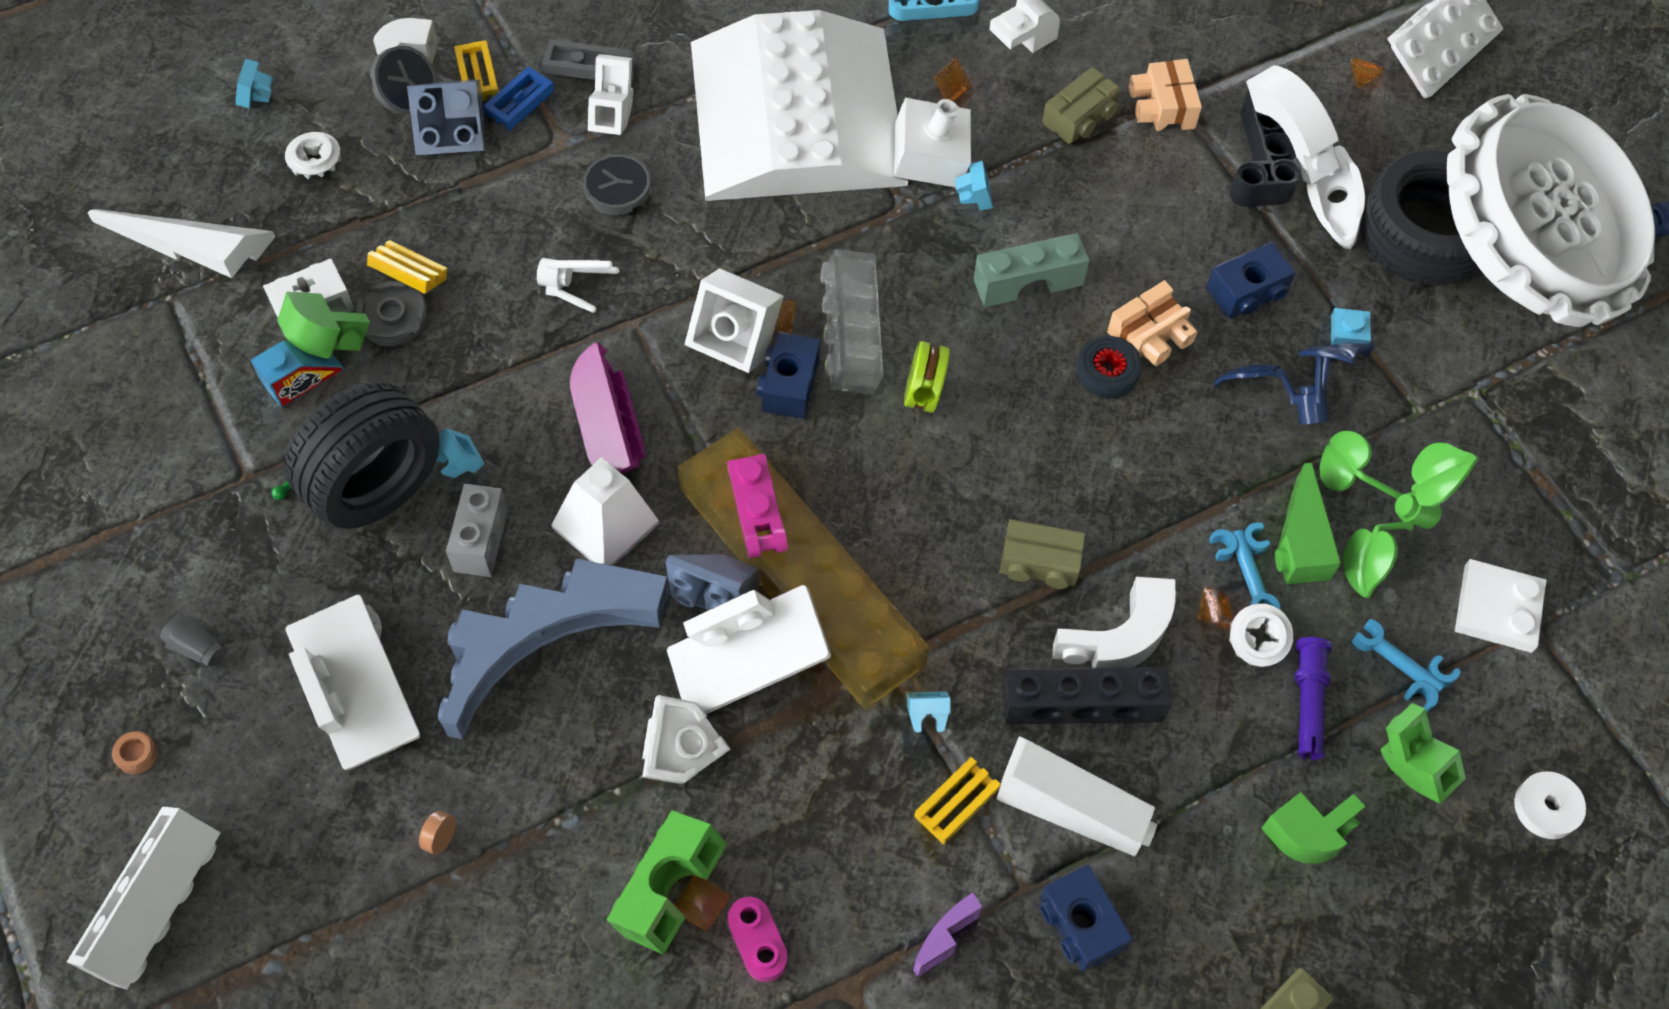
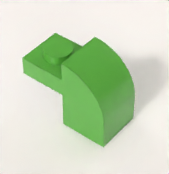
[277,291,370,358]
[1380,703,1466,804]
[1261,792,1365,864]

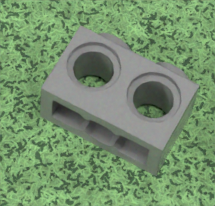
[446,484,508,577]

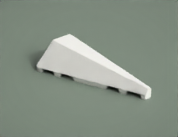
[88,209,275,278]

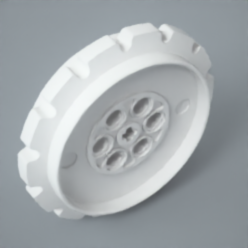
[1447,94,1655,327]

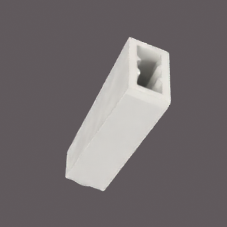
[996,737,1157,856]

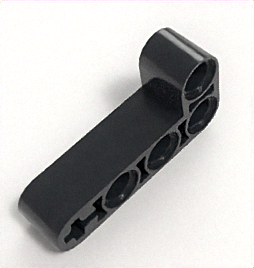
[1230,88,1301,207]

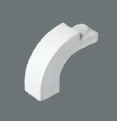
[1246,65,1339,184]
[1053,577,1176,668]

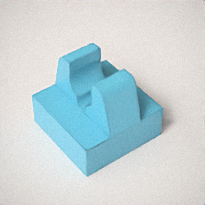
[236,59,273,108]
[955,161,993,211]
[436,428,485,478]
[907,691,950,732]

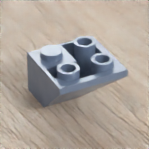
[407,79,484,155]
[666,554,760,611]

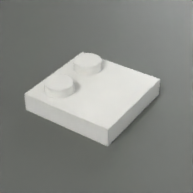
[1455,559,1546,653]

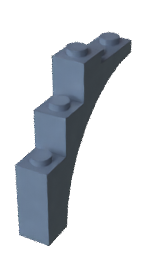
[438,559,669,740]

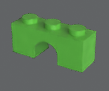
[607,810,727,955]

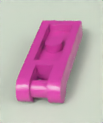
[727,454,788,558]

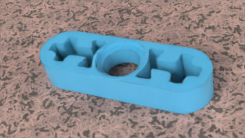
[888,0,980,21]

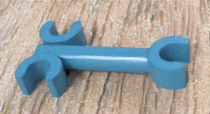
[1209,522,1280,610]
[1352,619,1460,713]

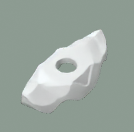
[1307,146,1365,250]

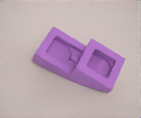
[913,893,982,977]

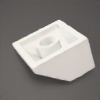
[551,458,659,566]

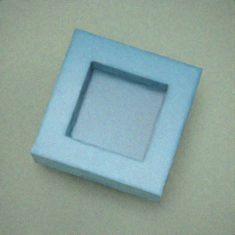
[1331,308,1371,345]

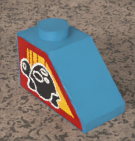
[251,341,344,408]

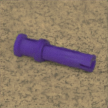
[1295,637,1332,760]

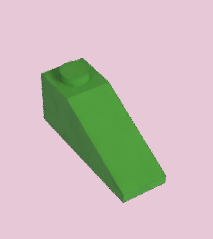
[1275,463,1341,585]

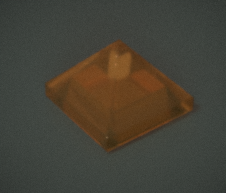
[1350,57,1384,88]
[933,58,971,102]
[773,299,797,333]
[1197,586,1234,631]
[674,876,730,932]

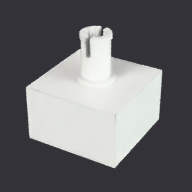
[894,98,971,187]
[684,268,784,373]

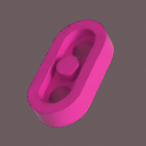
[728,897,787,982]

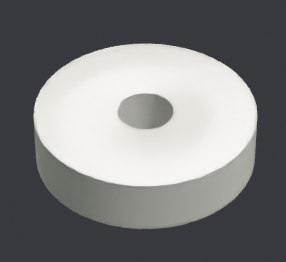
[1514,771,1586,839]

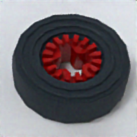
[1076,335,1142,398]

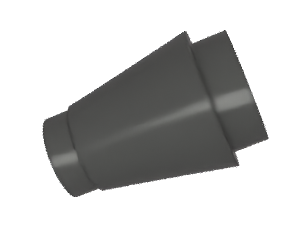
[160,614,224,667]

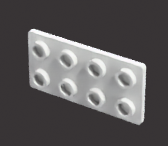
[1387,0,1503,99]
[667,585,831,714]
[286,595,420,771]

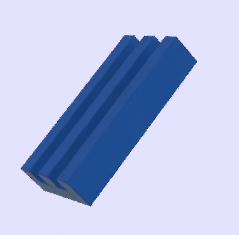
[483,66,554,131]

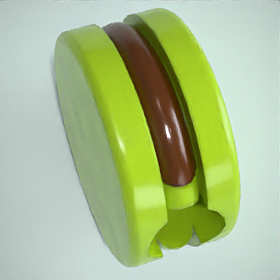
[904,341,950,413]

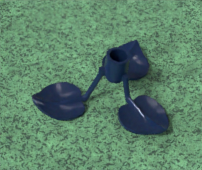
[1214,342,1374,424]

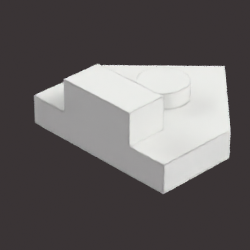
[642,695,730,784]

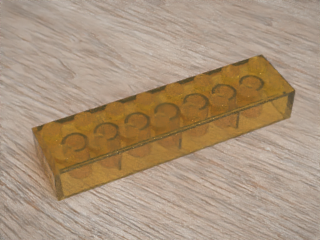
[677,427,929,710]

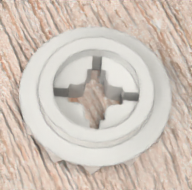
[285,132,341,180]
[1229,604,1293,666]

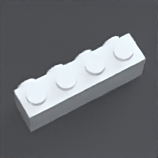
[67,807,220,990]

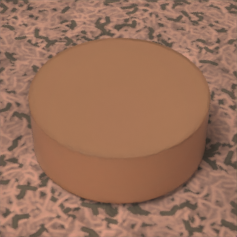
[112,731,158,775]
[419,810,456,855]

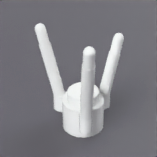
[537,258,620,313]

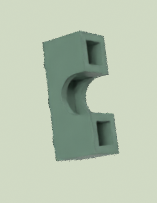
[974,233,1089,307]

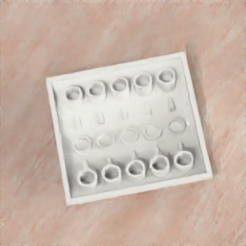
[691,10,908,201]

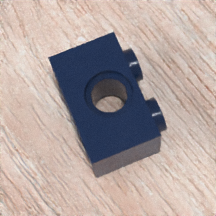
[1206,242,1296,319]
[756,332,820,419]
[1039,864,1133,973]

